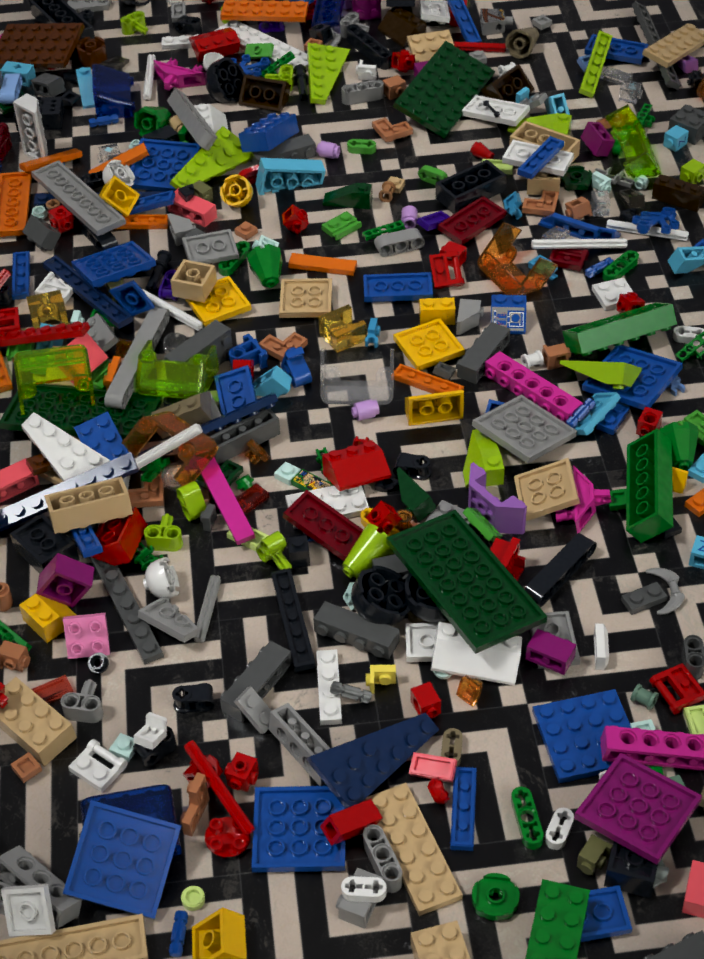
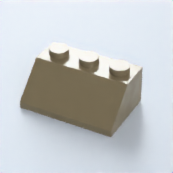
[151,391,211,439]

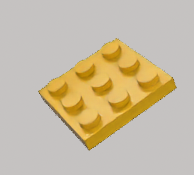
[185,276,252,327]
[393,318,465,371]

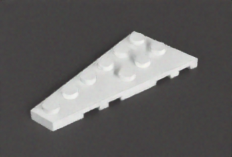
[22,412,110,482]

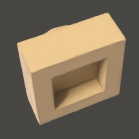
[388,176,405,194]

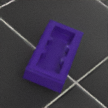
[417,211,450,231]

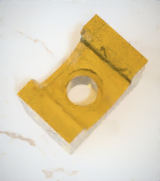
[26,290,69,329]
[318,304,367,353]

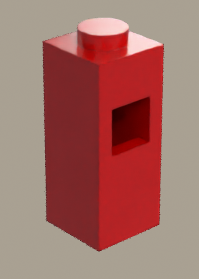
[320,799,383,846]

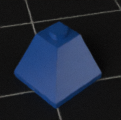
[109,280,155,316]

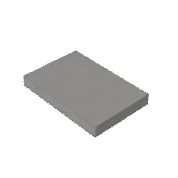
[182,229,239,264]
[530,611,580,669]

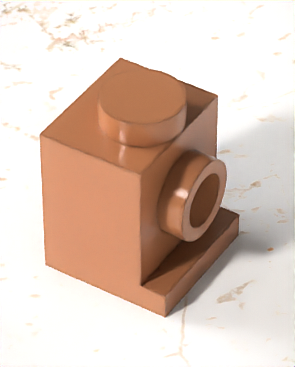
[565,196,593,220]
[542,343,571,370]
[0,640,30,672]

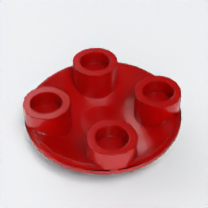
[205,817,251,857]

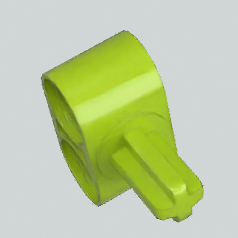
[120,11,148,35]
[265,64,294,92]
[176,481,206,521]
[144,513,183,552]
[256,531,292,570]

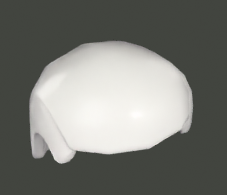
[203,52,224,71]

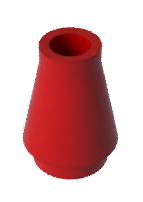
[470,142,494,159]

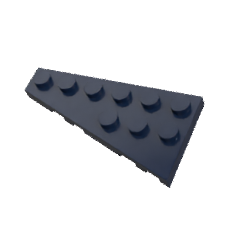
[306,713,439,809]

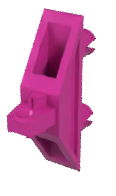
[153,58,205,90]
[555,465,611,534]

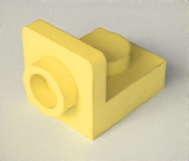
[366,665,396,694]

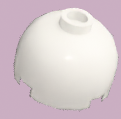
[102,159,135,187]
[143,557,180,598]

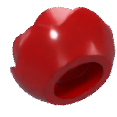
[427,777,450,804]

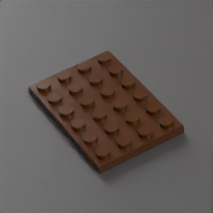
[0,23,85,68]

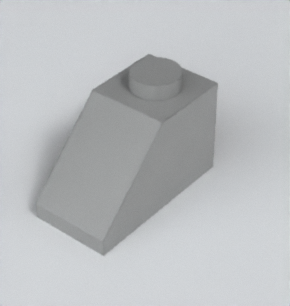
[167,213,196,246]
[456,299,484,335]

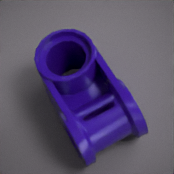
[258,21,285,33]
[158,270,178,301]

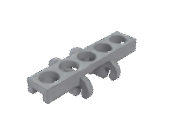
[593,167,634,188]

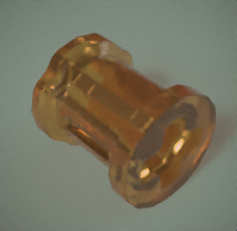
[395,509,412,532]

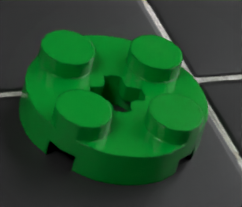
[472,873,520,921]

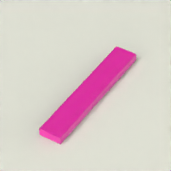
[195,453,255,545]

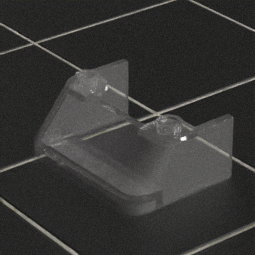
[320,348,395,405]

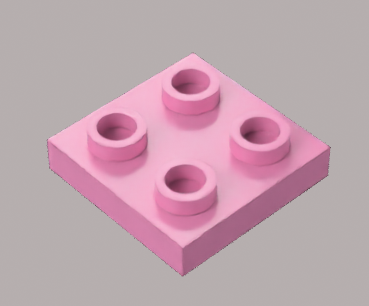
[63,613,110,659]

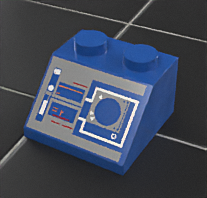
[491,294,527,334]

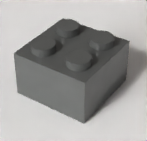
[668,104,704,145]

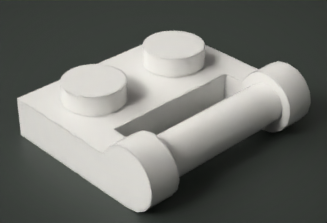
[68,739,128,793]

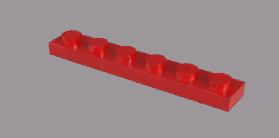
[0,321,90,347]

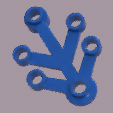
[231,54,271,77]
[632,207,680,234]

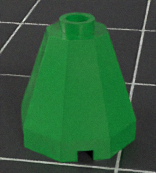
[134,106,171,137]
[247,244,283,288]
[659,421,699,470]

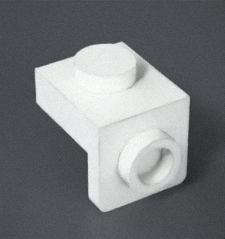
[356,60,377,81]
[133,712,167,750]

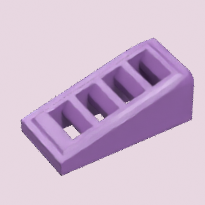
[675,55,698,74]

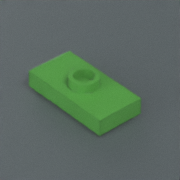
[245,43,274,59]

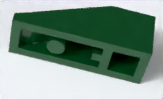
[322,183,373,209]
[397,467,437,522]

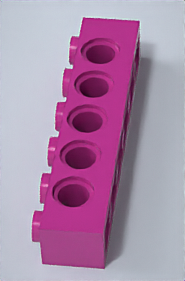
[485,351,583,424]
[600,725,704,770]

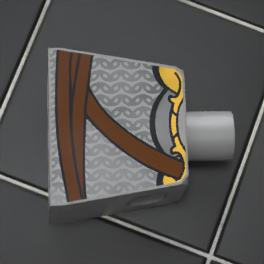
[480,8,513,36]

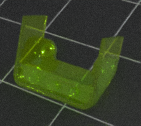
[605,104,661,178]
[135,340,219,399]
[13,344,95,415]

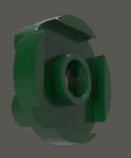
[560,165,593,191]

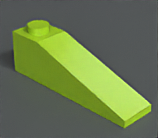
[508,113,572,136]
[560,360,642,390]
[463,429,504,488]

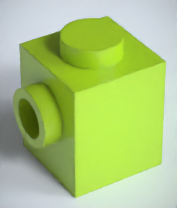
[679,158,704,184]

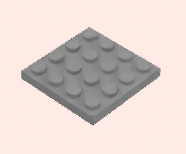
[472,395,577,464]

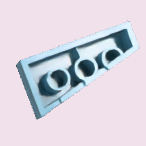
[255,158,326,195]

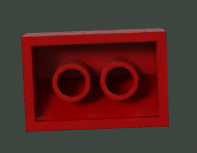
[189,27,240,62]
[322,441,391,491]
[90,507,148,566]

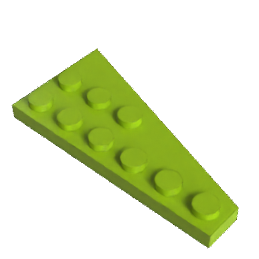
[307,43,350,105]
[170,126,252,189]

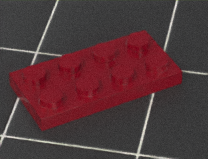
[438,196,507,245]
[283,490,363,561]

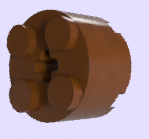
[76,36,108,70]

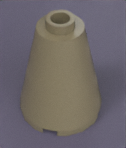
[505,27,539,59]

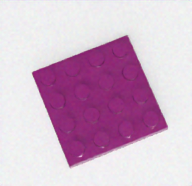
[574,752,702,865]

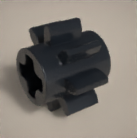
[687,70,704,89]

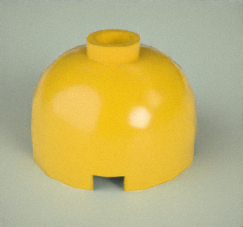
[220,174,253,208]

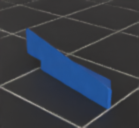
[538,212,621,239]

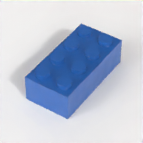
[238,112,299,152]

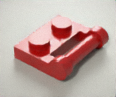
[429,251,465,289]
[0,307,21,333]
[649,663,704,714]

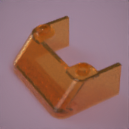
[478,222,558,295]
[122,411,218,487]

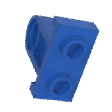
[229,334,268,370]
[281,347,312,388]

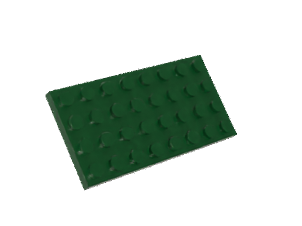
[393,41,496,139]
[0,382,163,442]
[386,510,548,654]

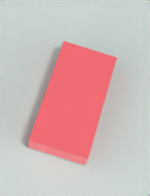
[409,752,458,783]

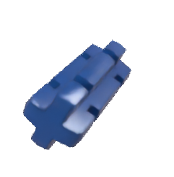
[89,114,119,128]
[585,257,614,278]
[566,398,596,428]
[169,910,188,958]

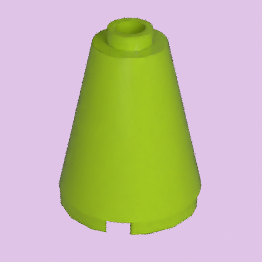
[342,523,395,578]

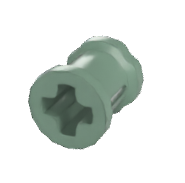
[630,683,659,710]

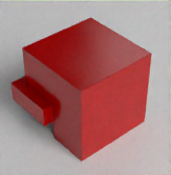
[490,537,526,582]

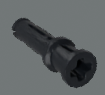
[293,64,309,101]
[145,250,172,294]

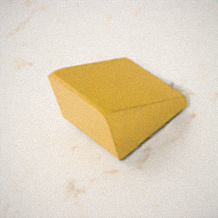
[672,467,689,494]

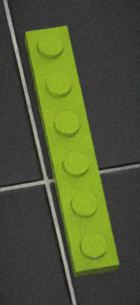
[578,30,613,98]

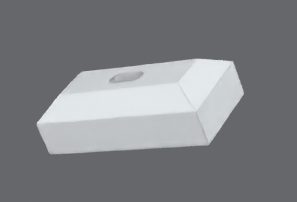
[594,623,609,670]

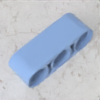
[0,73,22,104]

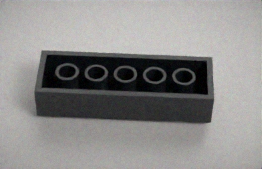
[29,0,95,51]

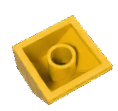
[99,175,140,217]

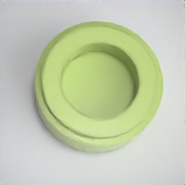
[181,886,205,911]

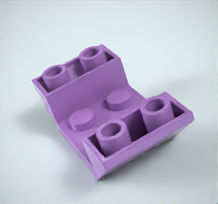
[468,462,527,534]

